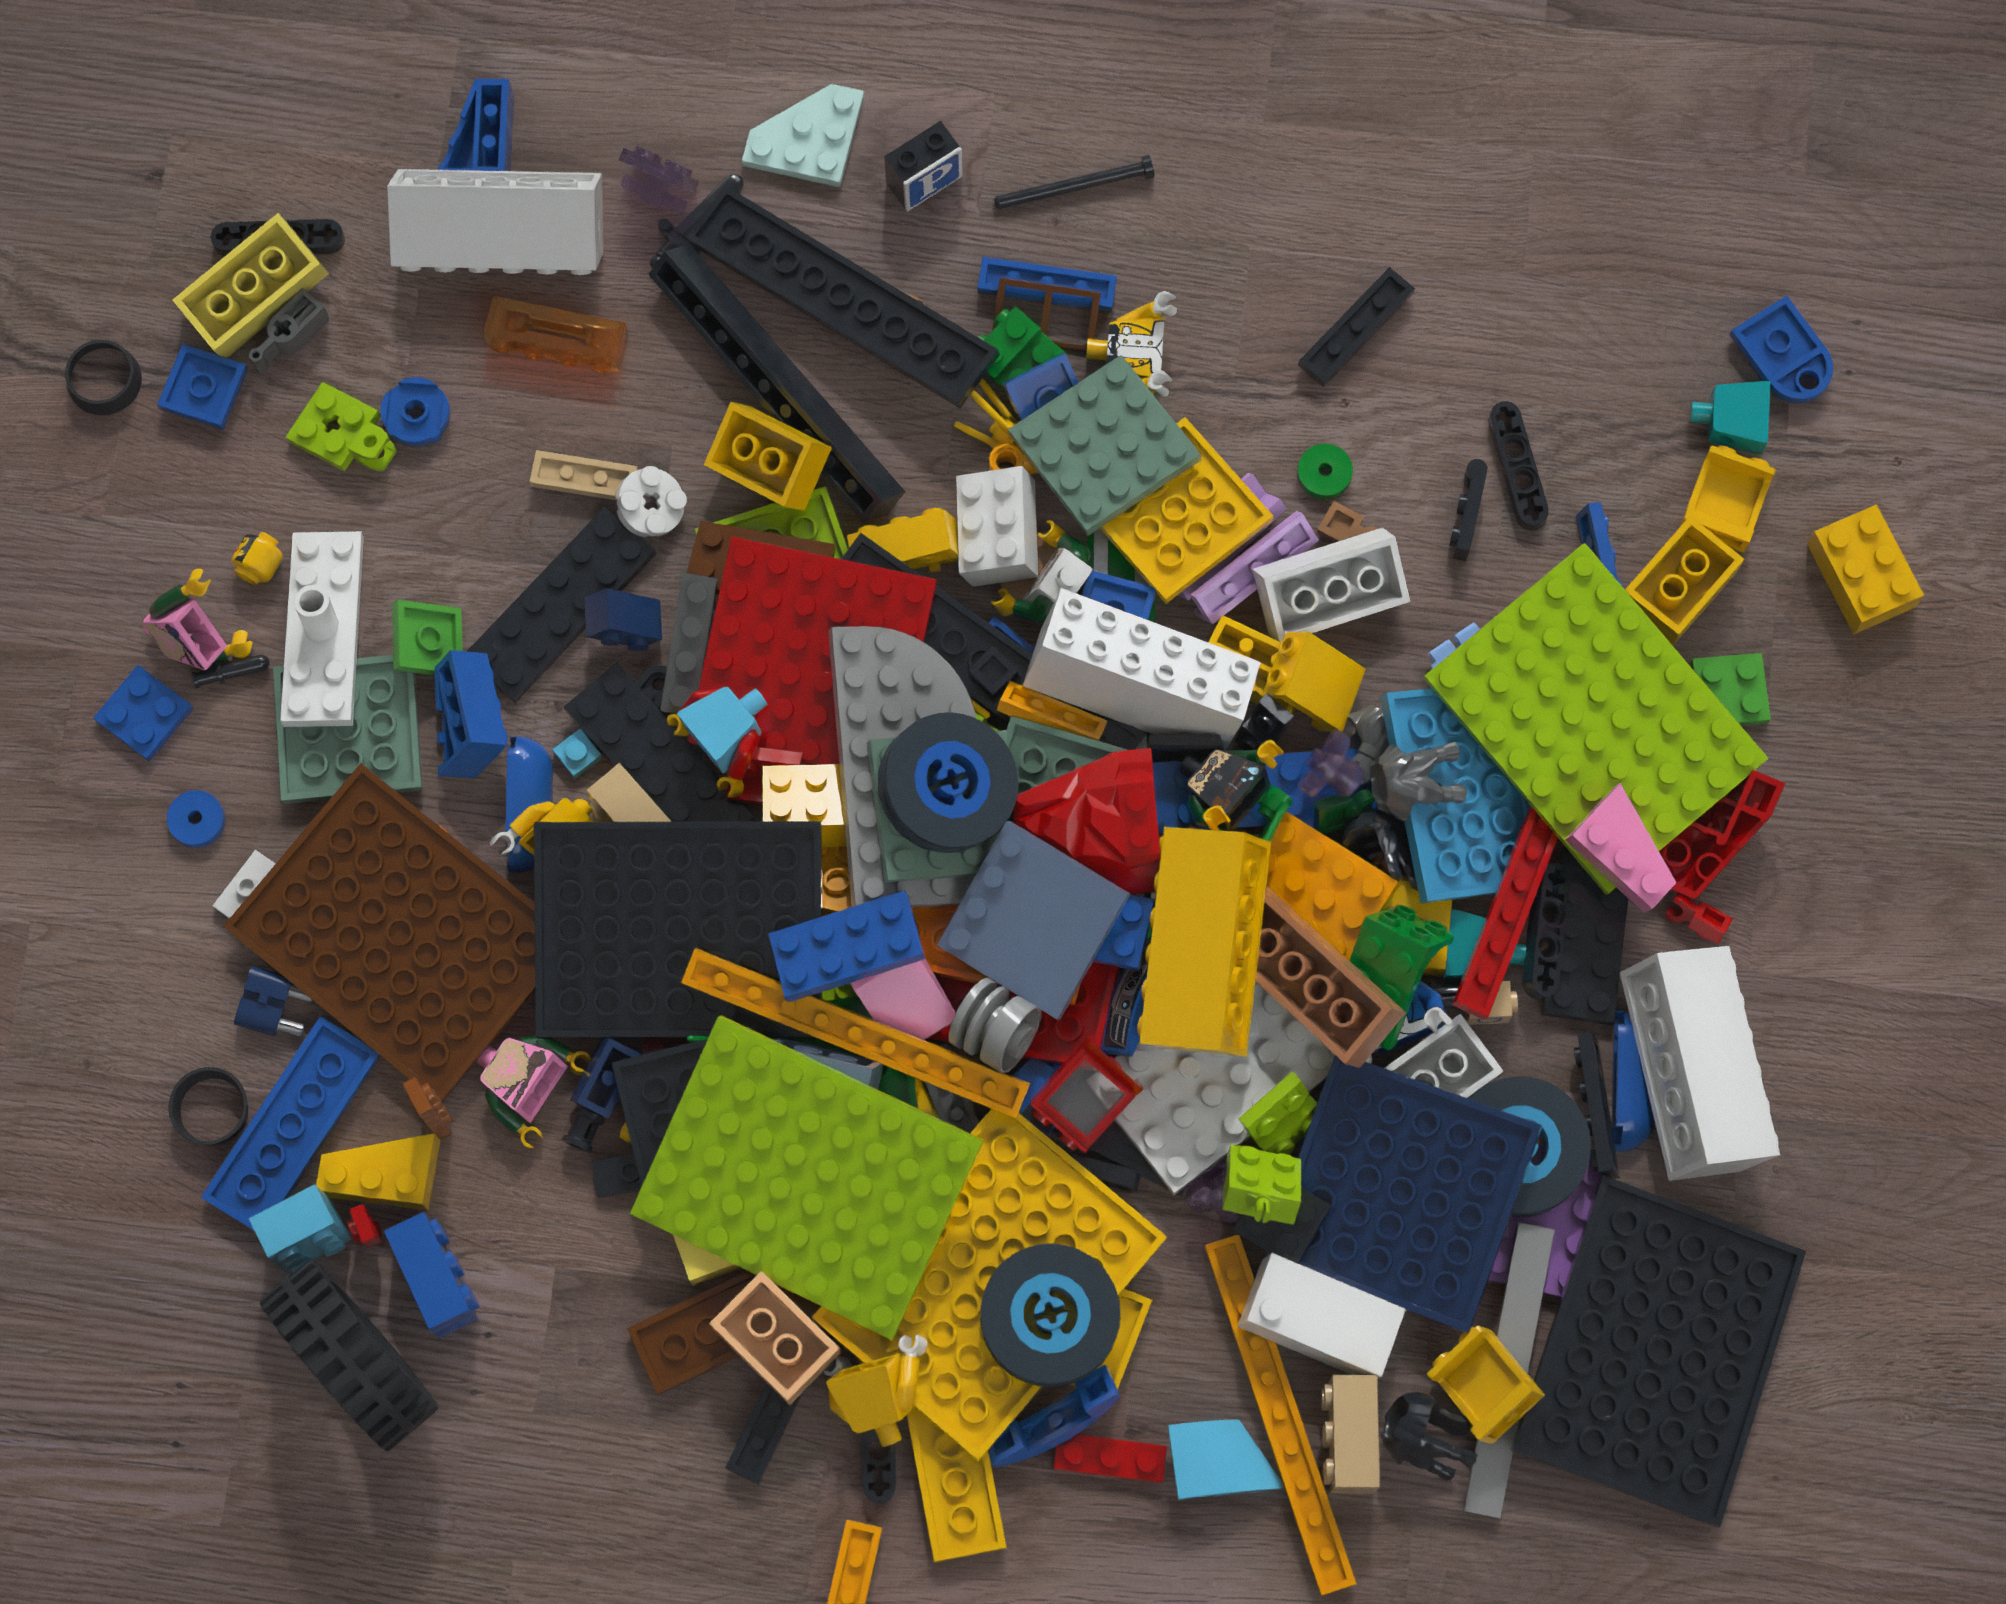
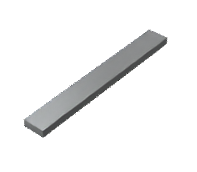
[1463,1222,1555,1519]

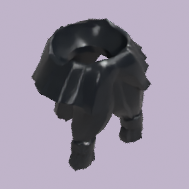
[1340,810,1418,891]
[1380,1392,1478,1481]

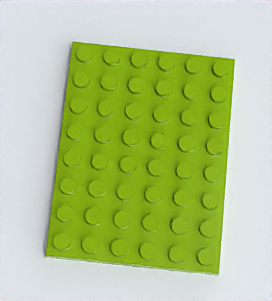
[1423,542,1769,895]
[630,1015,984,1340]

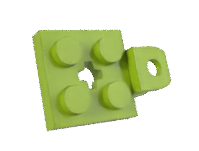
[285,382,397,472]

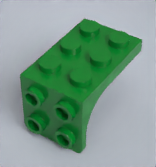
[1349,905,1455,1050]

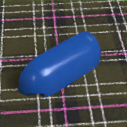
[505,736,553,873]
[1612,1010,1655,1152]

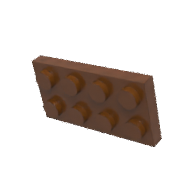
[687,521,836,595]

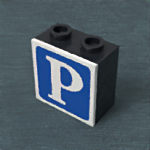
[884,121,963,212]

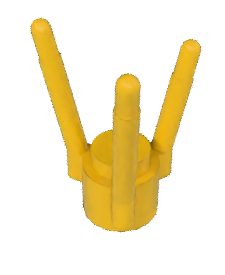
[954,379,1018,449]

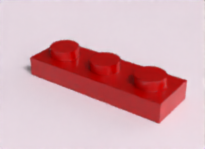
[1054,1434,1167,1484]

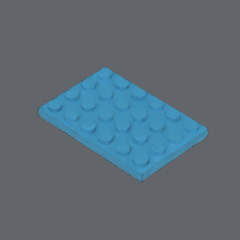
[1380,688,1530,904]

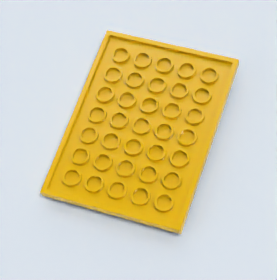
[812,1109,1167,1462]

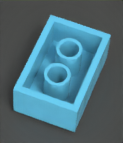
[249,1184,351,1273]

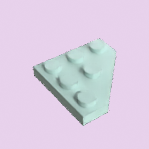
[742,84,864,187]

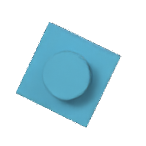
[552,729,603,779]

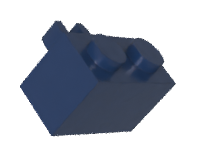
[584,588,662,651]
[569,1037,641,1118]

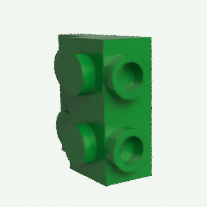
[979,306,1068,393]

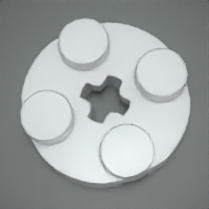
[615,466,687,537]

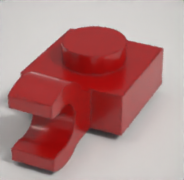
[1665,893,1733,944]
[347,1204,383,1248]

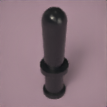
[191,655,270,689]

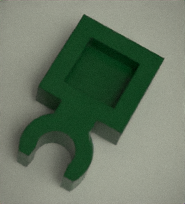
[1314,789,1375,835]

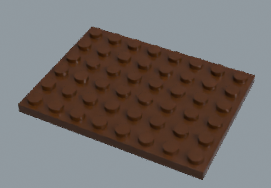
[223,763,535,1103]

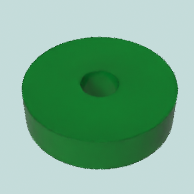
[1297,443,1353,500]

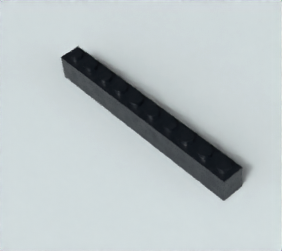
[648,245,906,523]

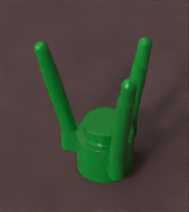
[1217,785,1293,842]

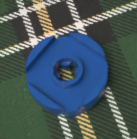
[380,377,451,446]

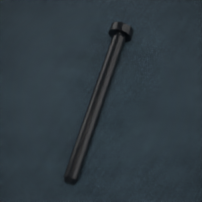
[994,155,1155,209]

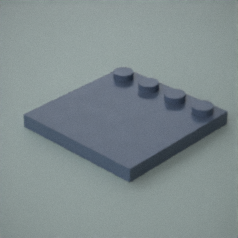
[937,821,1131,1019]

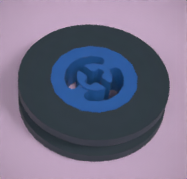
[878,712,1018,853]

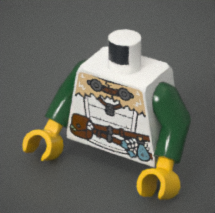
[991,520,1092,622]

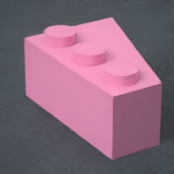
[1565,783,1676,913]

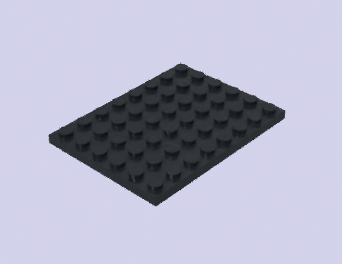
[534,821,823,1037]
[1511,1175,1806,1528]

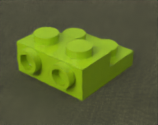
[1238,1071,1318,1155]

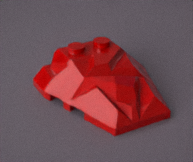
[1013,748,1161,894]
[1659,769,1786,900]

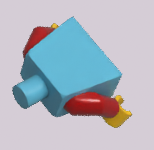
[667,687,768,798]

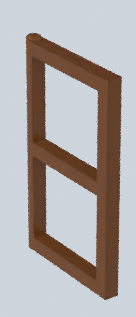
[992,277,1101,352]

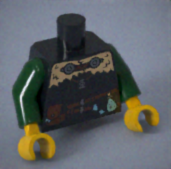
[1180,740,1284,832]

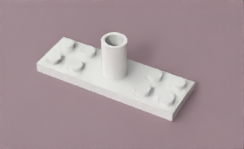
[280,531,364,727]

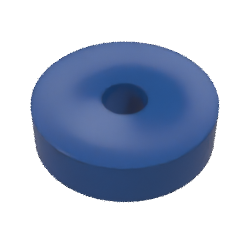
[167,790,226,848]

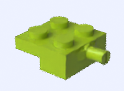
[1222,1144,1301,1225]

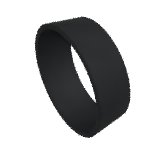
[65,340,142,415]
[168,1067,248,1146]

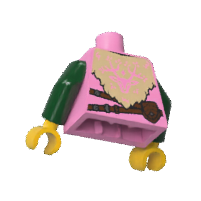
[143,569,253,670]
[477,1035,591,1148]

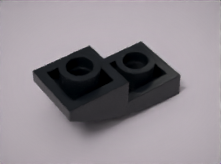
[1235,693,1294,750]

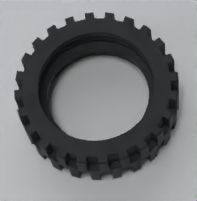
[260,1259,439,1452]

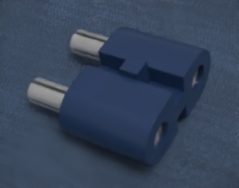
[234,966,313,1036]

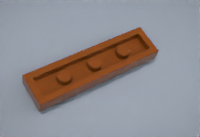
[403,1077,453,1140]

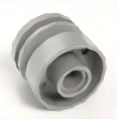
[949,978,1042,1074]

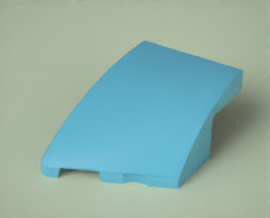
[1168,1420,1283,1500]

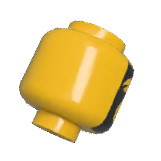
[231,532,283,586]

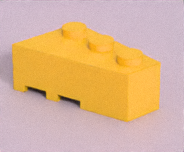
[847,508,959,572]
[1208,615,1296,715]
[316,1133,440,1211]

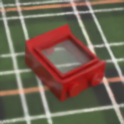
[1031,1035,1144,1153]

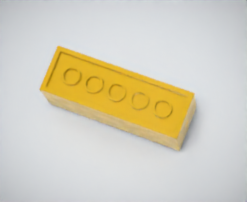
[1137,827,1271,1057]

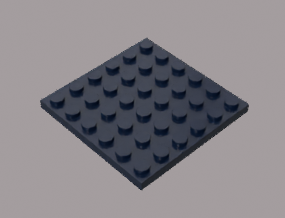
[1264,1055,1543,1333]

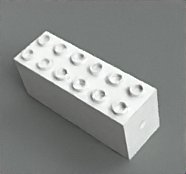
[387,169,604,275]
[1023,588,1260,751]
[1620,946,1780,1181]

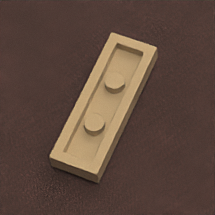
[529,450,638,500]

